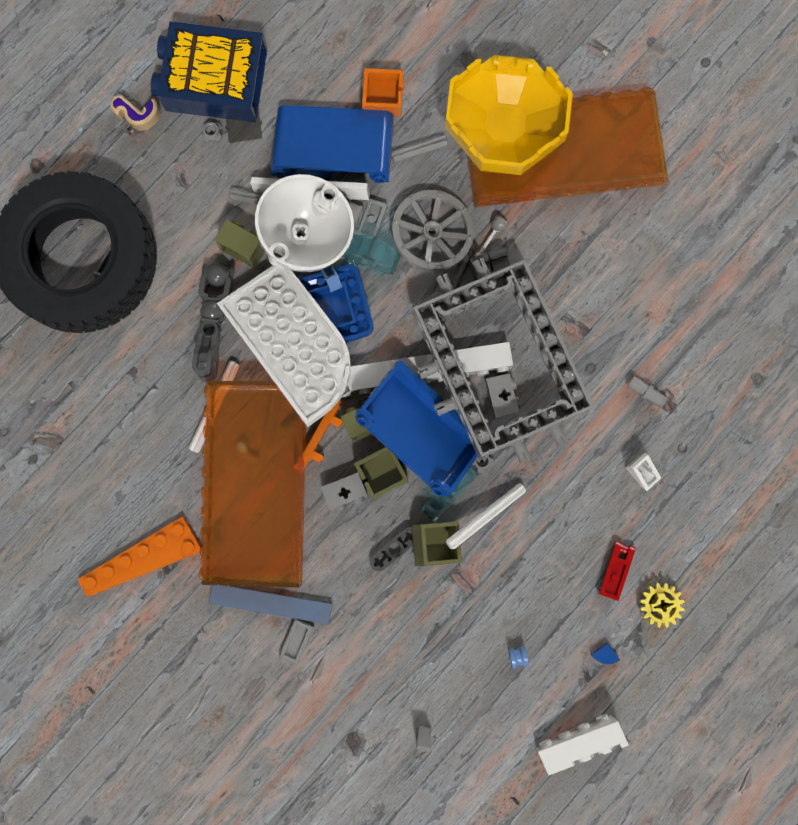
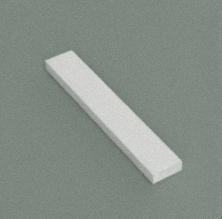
[251,177,370,200]

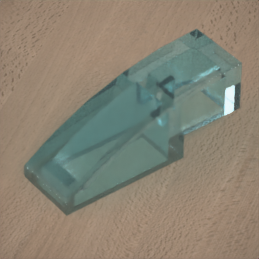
[420,467,478,523]

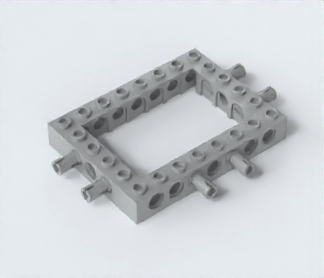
[412,258,594,463]

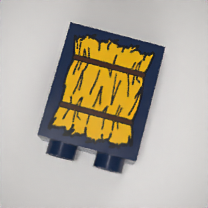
[151,21,268,123]

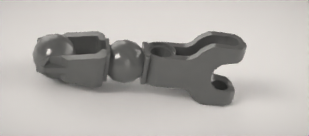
[192,262,235,383]

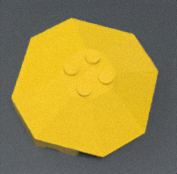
[445,55,573,175]

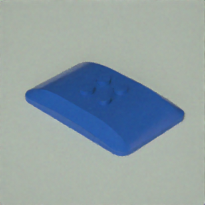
[298,265,374,343]

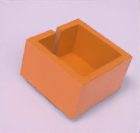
[362,68,404,117]

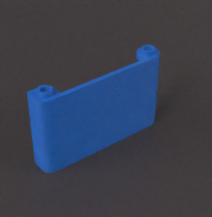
[271,105,394,183]
[355,360,478,496]

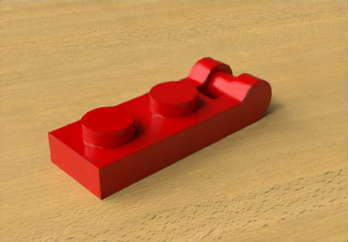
[598,540,636,601]

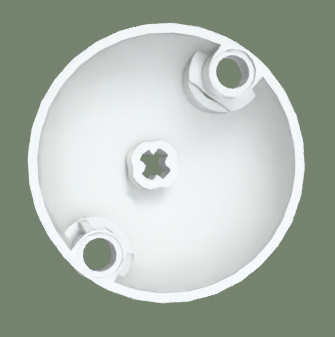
[255,174,354,272]

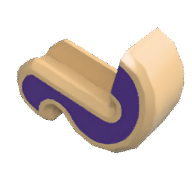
[110,95,161,131]

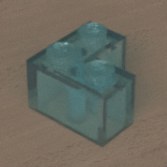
[342,234,401,276]

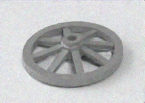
[391,190,474,271]

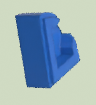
[591,643,620,664]

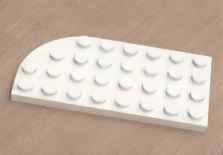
[217,265,351,427]

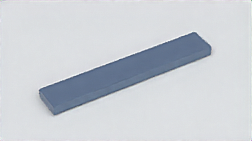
[209,583,332,624]

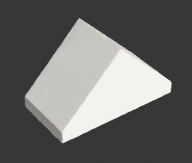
[625,453,661,491]

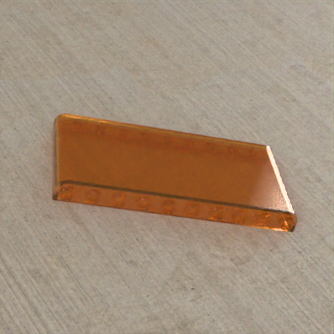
[467,87,669,208]
[199,381,306,587]

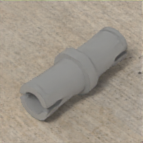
[627,376,668,408]

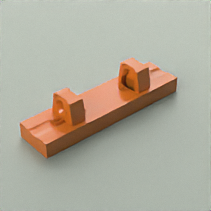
[295,400,343,472]

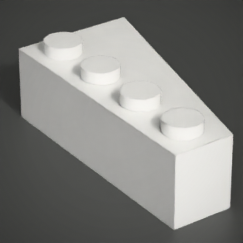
[536,714,628,776]

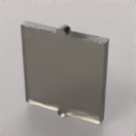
[225,108,263,143]

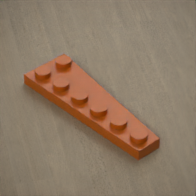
[77,517,203,597]

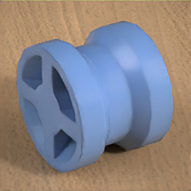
[508,646,529,669]

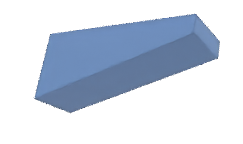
[320,264,342,292]

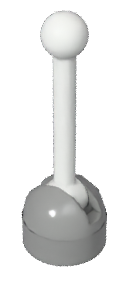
[475,215,509,257]

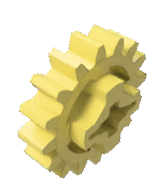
[639,583,685,628]

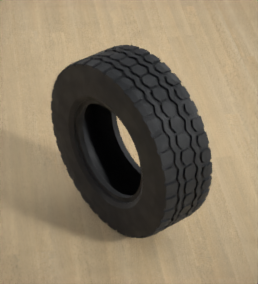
[0,171,157,333]

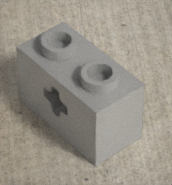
[485,373,521,420]
[321,473,368,513]

